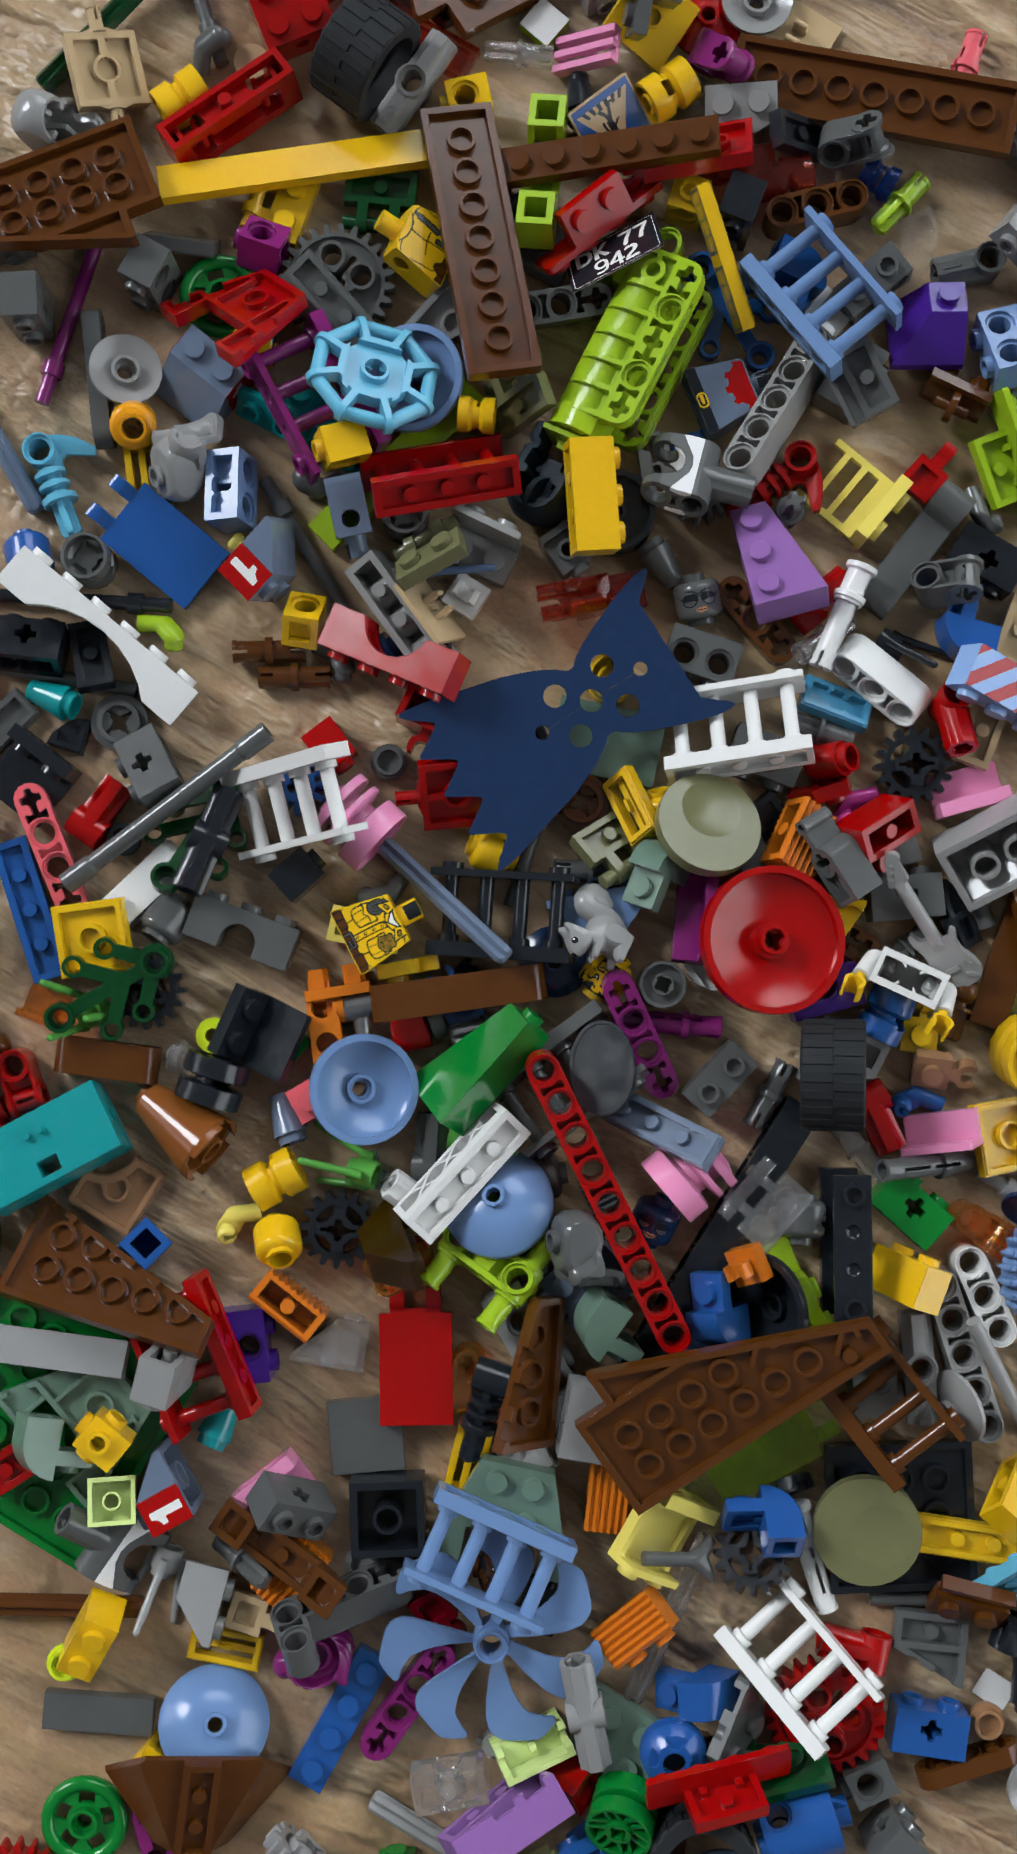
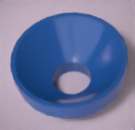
[639,1717,707,1778]

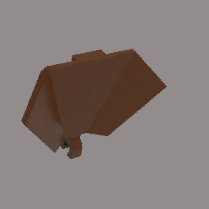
[105,1756,291,1854]

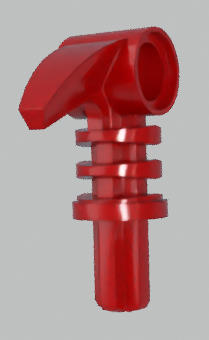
[724,440,823,520]

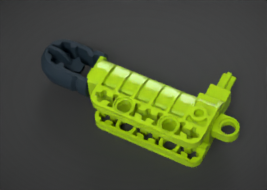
[507,226,714,528]

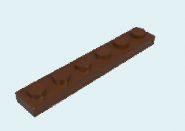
[501,114,721,189]

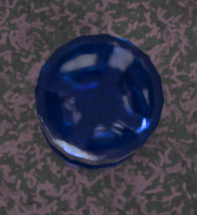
[857,159,903,204]

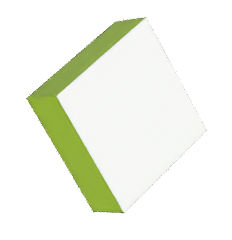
[519,0,570,52]

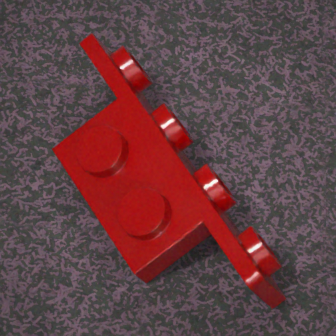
[534,169,663,276]
[645,1743,792,1834]

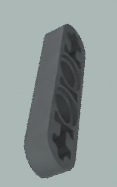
[81,309,117,450]

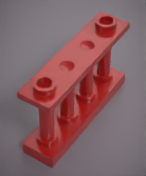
[359,432,522,519]
[129,1268,263,1445]

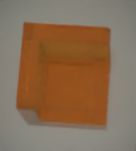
[14,982,75,1026]

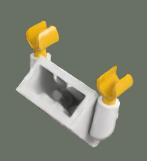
[839,946,957,1042]

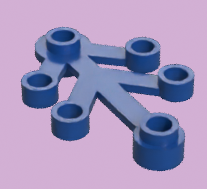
[685,251,776,373]

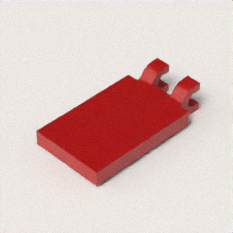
[618,117,754,192]
[379,1286,454,1426]

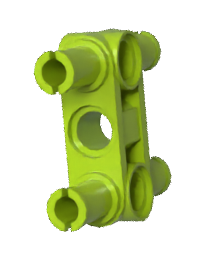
[420,1193,551,1335]

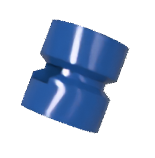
[857,982,918,1048]

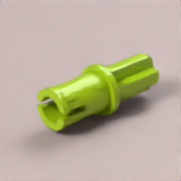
[869,171,931,235]

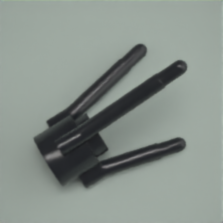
[875,628,954,668]

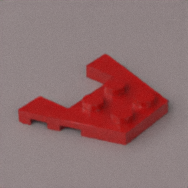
[158,269,308,368]

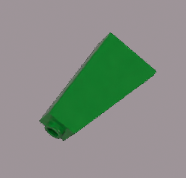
[416,1003,550,1136]

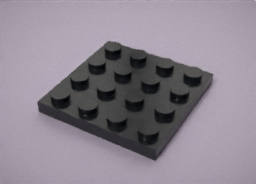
[823,1438,978,1594]

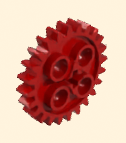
[764,1653,886,1772]

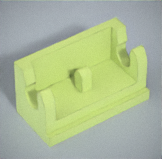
[488,1707,577,1787]

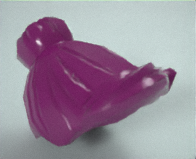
[272,1629,355,1690]

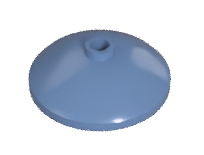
[368,323,464,433]
[309,1034,419,1145]
[448,1153,554,1259]
[158,1663,270,1756]

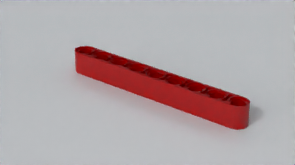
[525,1049,691,1354]

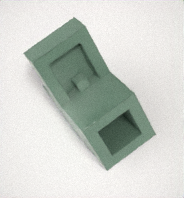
[621,837,691,914]
[573,1285,644,1362]
[12,1411,92,1481]

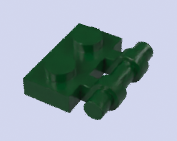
[342,171,419,236]

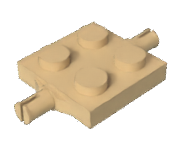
[61,5,151,121]

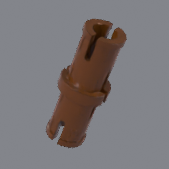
[232,637,306,665]
[258,663,332,691]

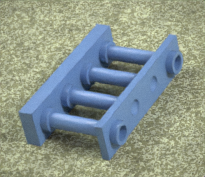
[739,204,903,382]
[402,1480,578,1635]

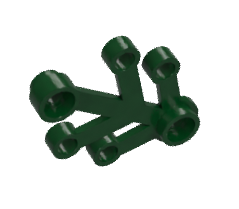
[144,780,248,895]
[43,936,175,1041]

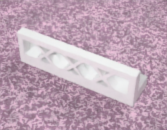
[393,1101,532,1245]

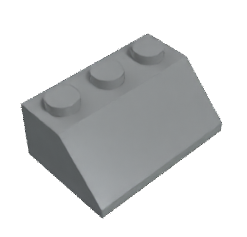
[931,793,1017,912]

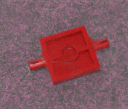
[395,759,482,831]

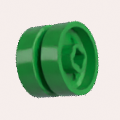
[585,1771,660,1854]

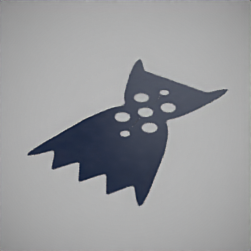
[399,568,735,870]

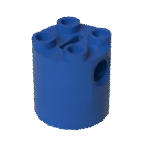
[751,1790,853,1854]

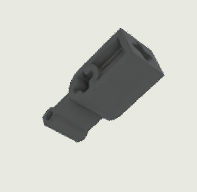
[795,806,883,909]

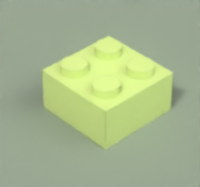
[87,1475,137,1528]

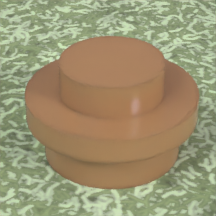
[968,1701,1005,1740]

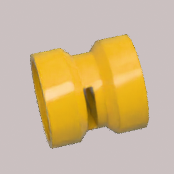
[456,395,497,435]

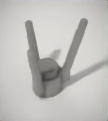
[124,1542,188,1637]

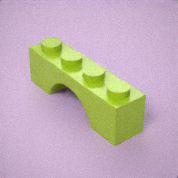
[515,93,568,250]

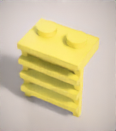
[796,438,914,550]

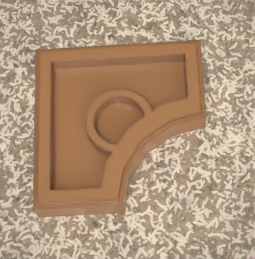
[66,1156,168,1237]

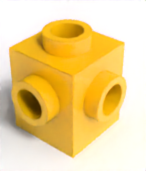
[72,1405,137,1473]

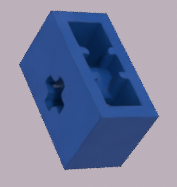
[884,1691,971,1763]

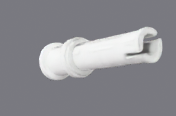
[809,559,878,672]
[794,1498,839,1615]

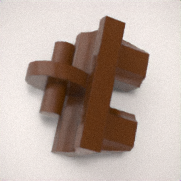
[919,367,994,424]

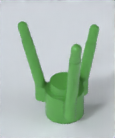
[39,979,110,1041]
[297,1120,382,1191]

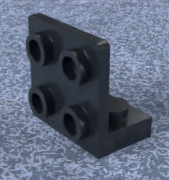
[0,723,83,828]
[207,983,312,1084]

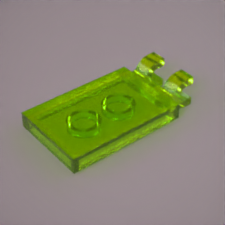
[707,1399,840,1503]

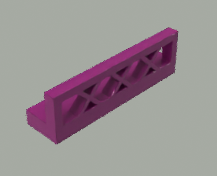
[671,873,719,966]

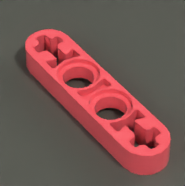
[13,783,89,906]

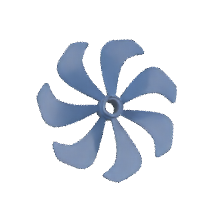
[379,1529,603,1741]

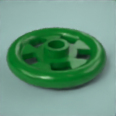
[179,255,255,339]
[41,1775,129,1854]

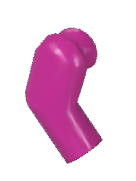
[833,786,879,822]

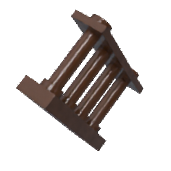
[820,1315,966,1493]

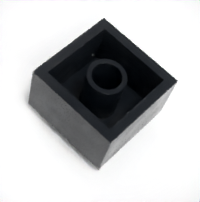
[349,1469,428,1559]

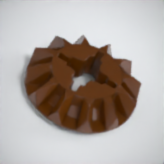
[556,774,610,831]

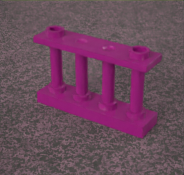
[241,308,391,486]

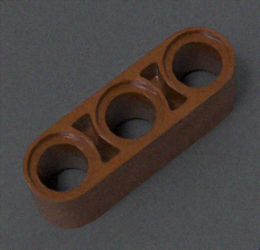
[761,179,869,241]
[53,1035,163,1084]

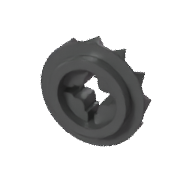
[91,694,149,751]

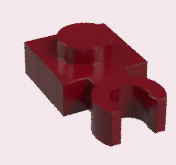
[407,1589,467,1632]

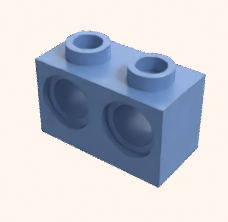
[969,304,1017,392]
[204,446,258,534]

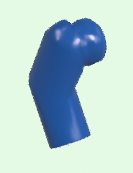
[891,1086,945,1118]

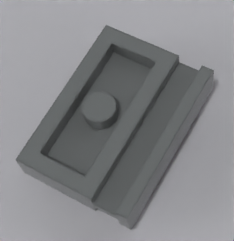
[826,335,901,429]

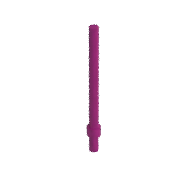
[34,248,103,406]

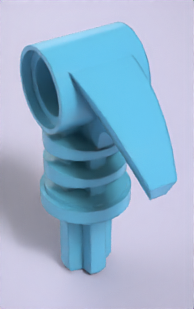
[22,432,98,539]

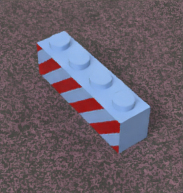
[945,643,1017,732]

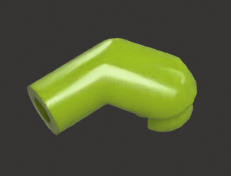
[136,614,185,652]

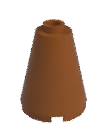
[135,1084,237,1181]

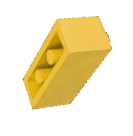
[563,436,626,557]

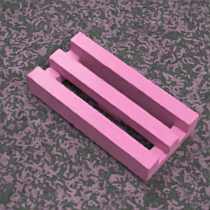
[552,22,622,78]

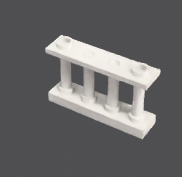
[663,668,816,786]
[220,740,369,864]
[713,1575,885,1761]

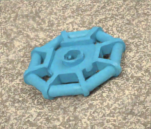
[305,316,441,434]

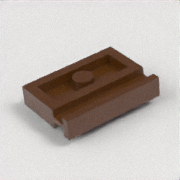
[926,1574,1016,1629]

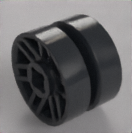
[174,1048,252,1113]

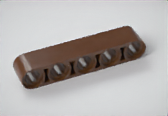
[369,963,548,1023]

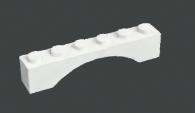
[0,545,198,726]

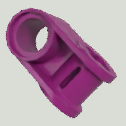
[687,27,755,83]

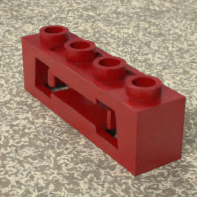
[155,46,303,164]

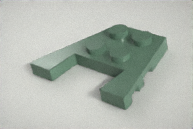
[0,1371,151,1509]
[439,1453,563,1583]

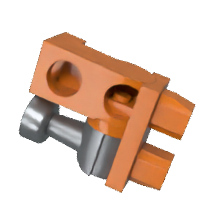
[304,963,372,1064]

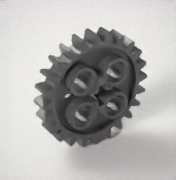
[278,223,396,333]

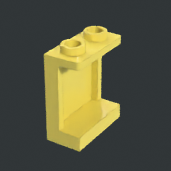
[607,1488,721,1590]

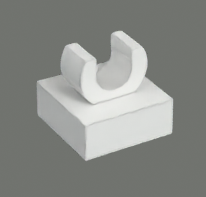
[441,574,491,623]

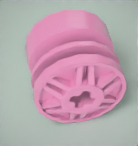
[317,774,407,872]
[641,1149,738,1223]

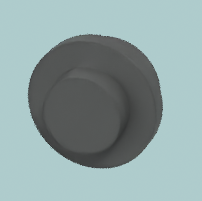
[371,744,407,780]

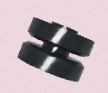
[604,469,656,557]

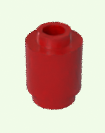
[803,740,860,781]

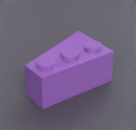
[730,501,830,625]
[437,1771,576,1854]

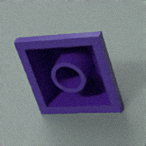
[885,282,968,370]

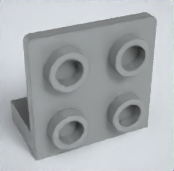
[452,503,522,589]

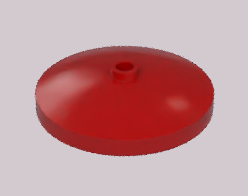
[699,865,845,1015]

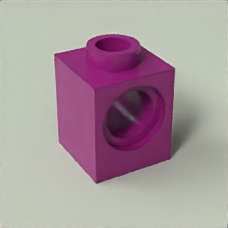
[233,215,292,276]

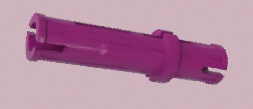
[612,1007,722,1039]

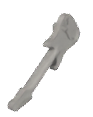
[885,850,983,988]

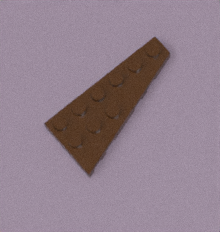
[0,1194,215,1360]

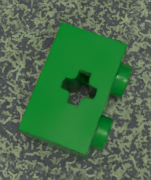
[872,1178,955,1251]

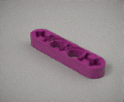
[601,969,679,1099]
[360,1644,456,1761]

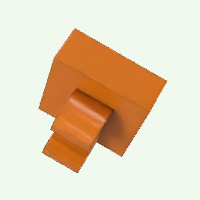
[723,1241,774,1287]

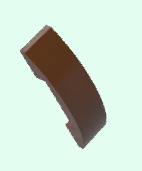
[208,1496,349,1620]

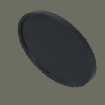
[569,1020,636,1117]

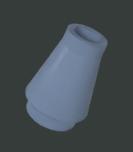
[268,1091,309,1148]

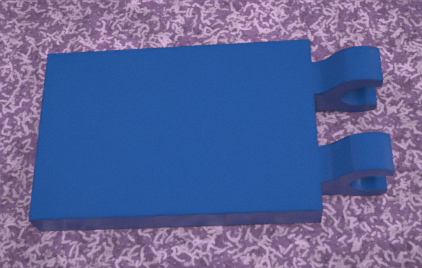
[85,473,231,610]

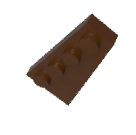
[491,1295,566,1455]

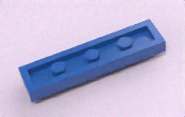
[0,835,61,984]
[288,1642,387,1794]

